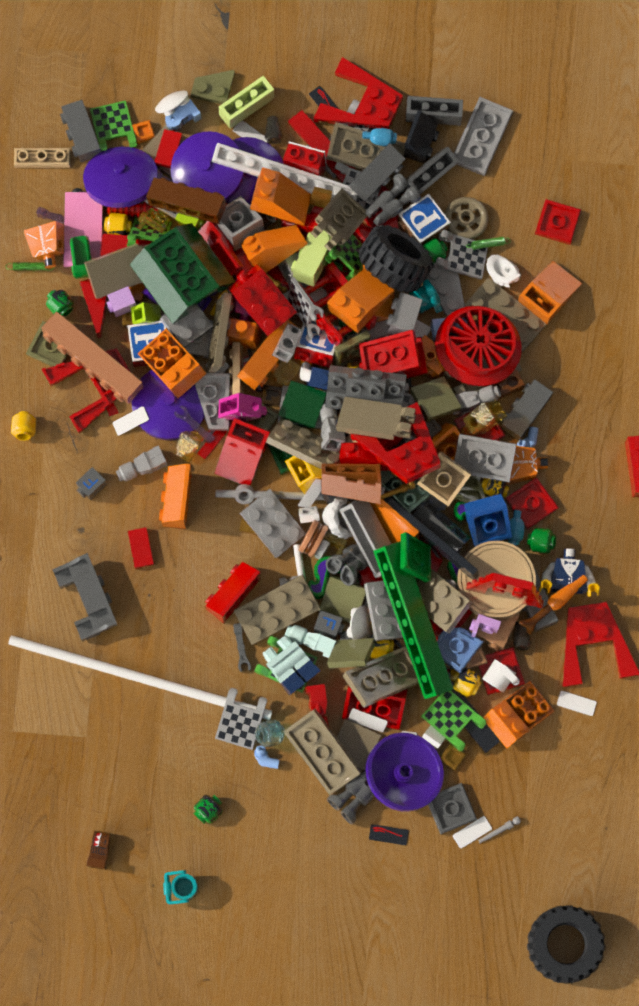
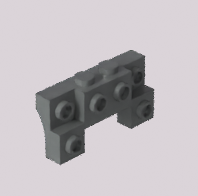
[325,365,407,409]
[52,553,118,642]

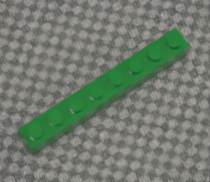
[373,541,453,699]

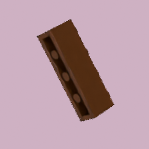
[146,177,226,224]

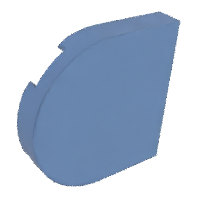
[437,627,483,673]

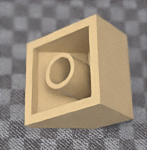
[417,451,472,507]

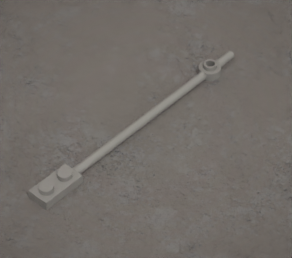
[216,484,446,510]

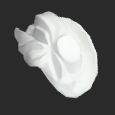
[486,255,521,288]

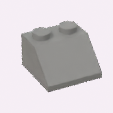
[217,196,265,252]
[386,292,422,335]

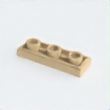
[14,148,71,168]
[229,342,244,396]

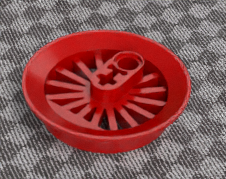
[435,306,522,386]

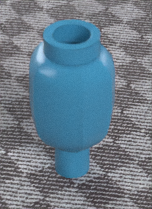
[362,128,397,146]
[507,510,524,546]

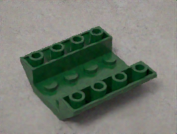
[130,223,235,325]

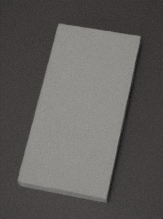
[454,97,513,176]

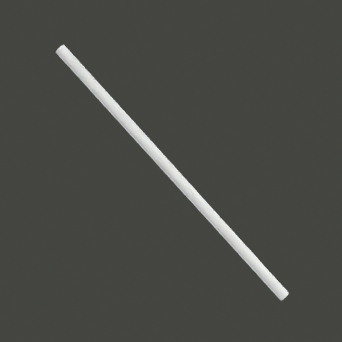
[9,635,272,720]

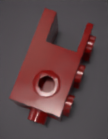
[228,264,297,336]
[359,330,428,379]

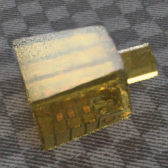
[461,401,508,436]

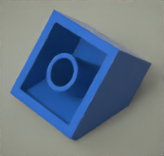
[464,494,512,547]

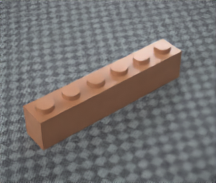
[41,311,143,404]

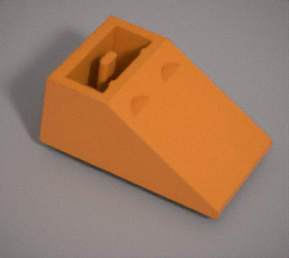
[518,261,582,325]
[138,329,207,399]
[483,681,554,748]

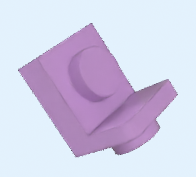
[469,614,501,637]

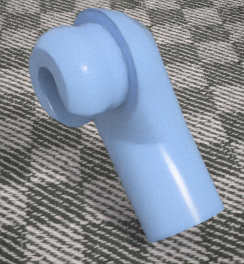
[517,427,538,448]
[254,745,279,769]

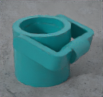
[409,279,443,314]
[163,870,198,905]

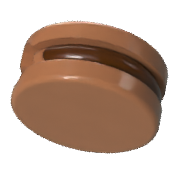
[298,520,328,558]

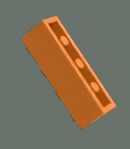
[237,320,299,390]

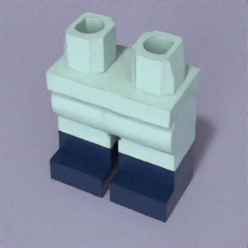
[262,635,320,696]

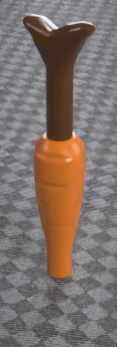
[519,575,588,635]

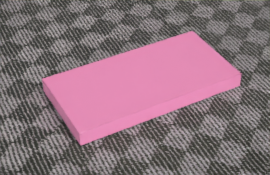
[64,192,103,267]

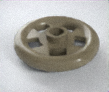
[445,197,489,239]

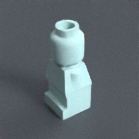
[285,625,337,658]

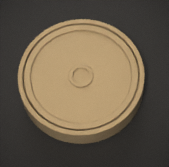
[457,541,536,620]

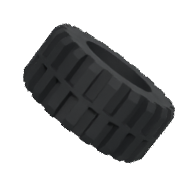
[359,225,433,293]
[527,905,606,984]

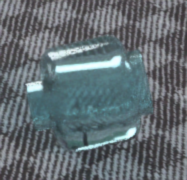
[255,720,285,747]

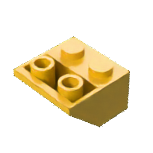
[285,456,321,494]

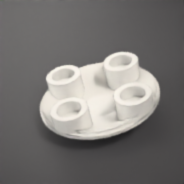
[155,90,190,116]
[347,606,373,640]

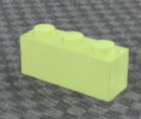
[219,76,275,129]
[291,226,332,287]

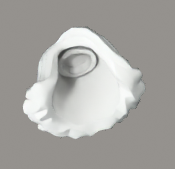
[322,497,353,539]

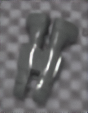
[365,173,421,226]
[326,543,369,586]
[327,770,375,825]

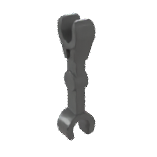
[233,623,251,672]

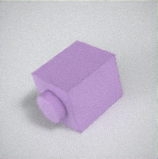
[106,287,136,317]

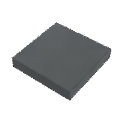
[428,783,477,835]

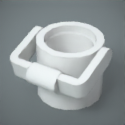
[482,660,520,693]

